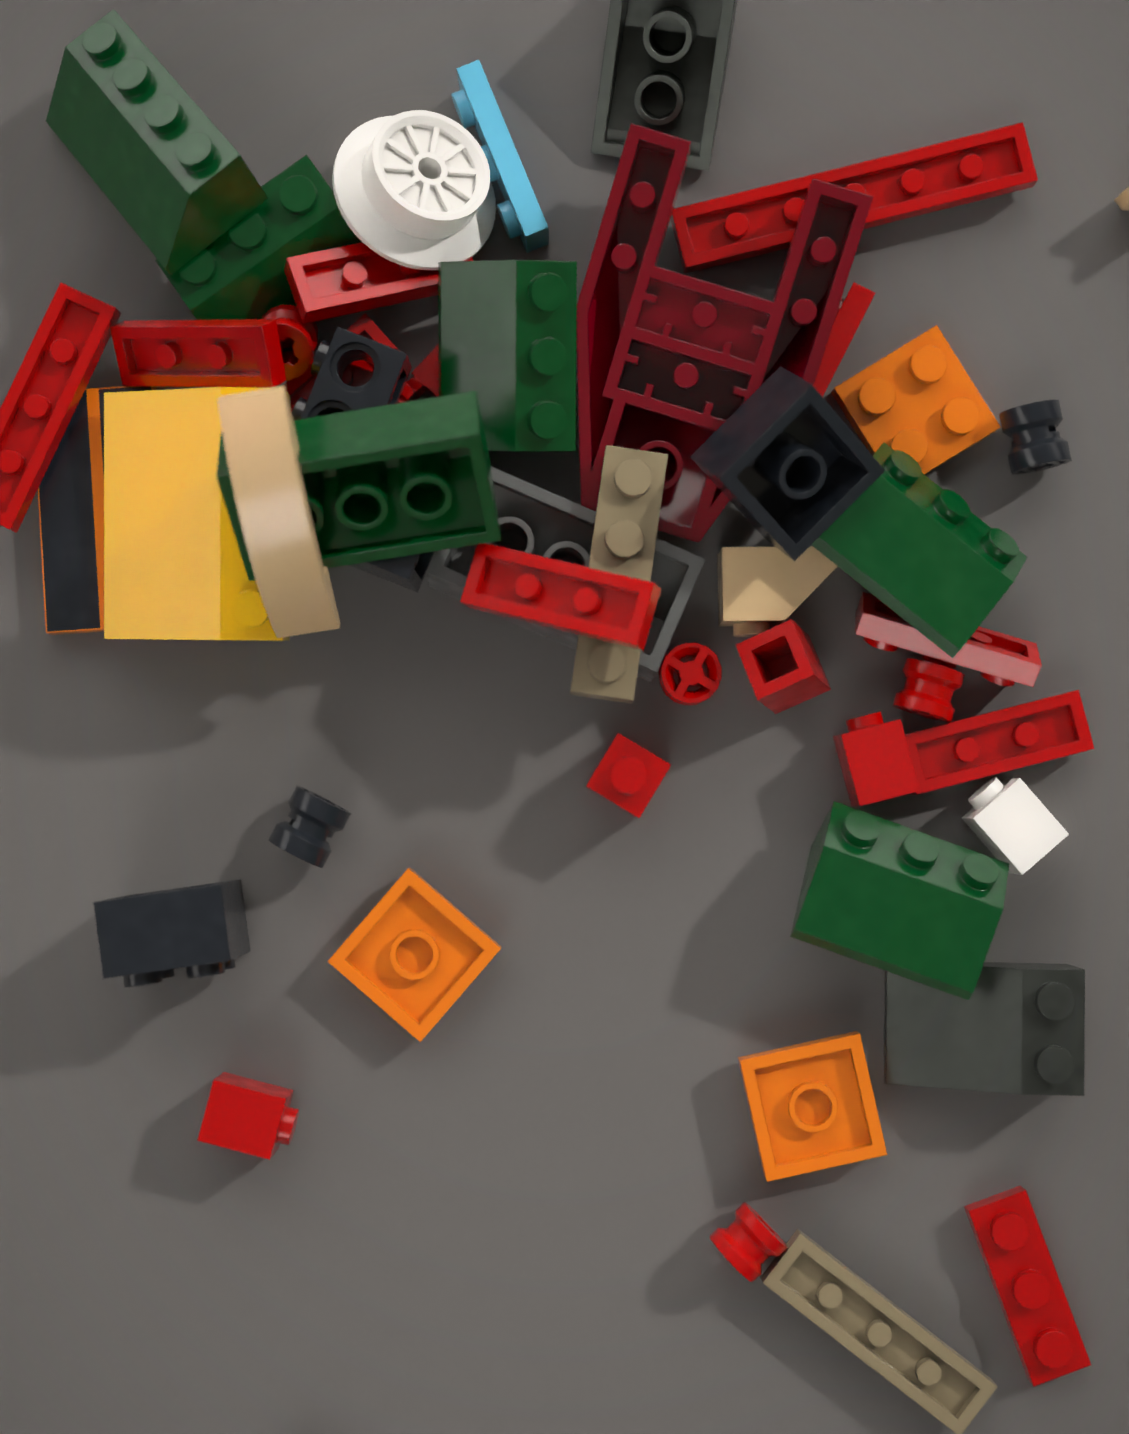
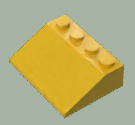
[104,387,290,641]

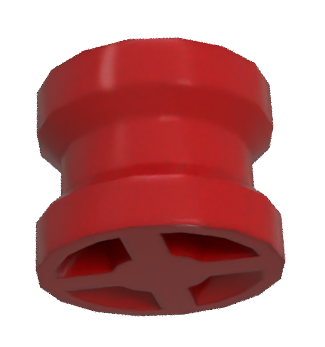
[262,305,318,381]
[659,643,722,706]
[892,658,965,722]
[709,1202,788,1283]

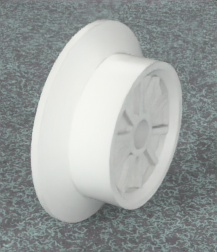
[332,110,496,270]

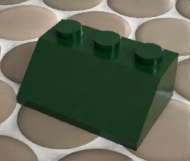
[155,154,362,320]
[438,260,577,451]
[812,442,1027,658]
[790,801,1009,1000]

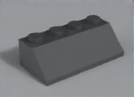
[427,467,705,683]

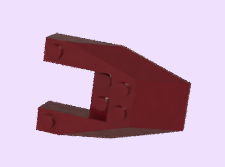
[576,123,873,543]

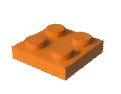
[831,325,1001,475]
[327,867,502,1042]
[738,1031,887,1182]

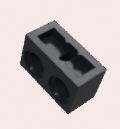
[291,326,412,420]

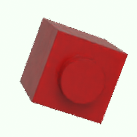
[736,619,831,714]
[833,711,920,806]
[585,733,671,818]
[197,1072,299,1160]

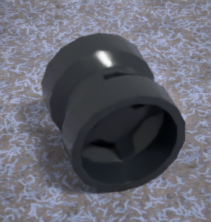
[999,400,1072,475]
[269,786,351,868]

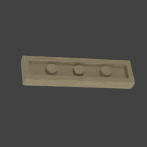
[570,445,668,704]
[760,1228,997,1434]

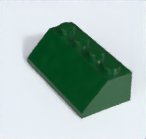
[46,9,268,275]
[217,391,501,581]

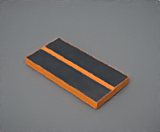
[38,386,157,635]

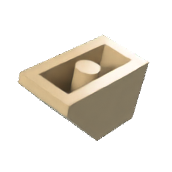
[717,546,838,637]

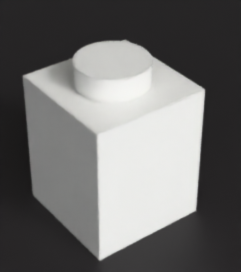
[962,777,1069,875]

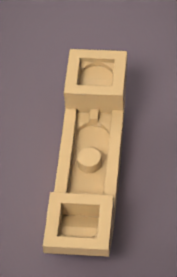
[218,386,340,638]

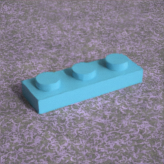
[451,59,549,253]

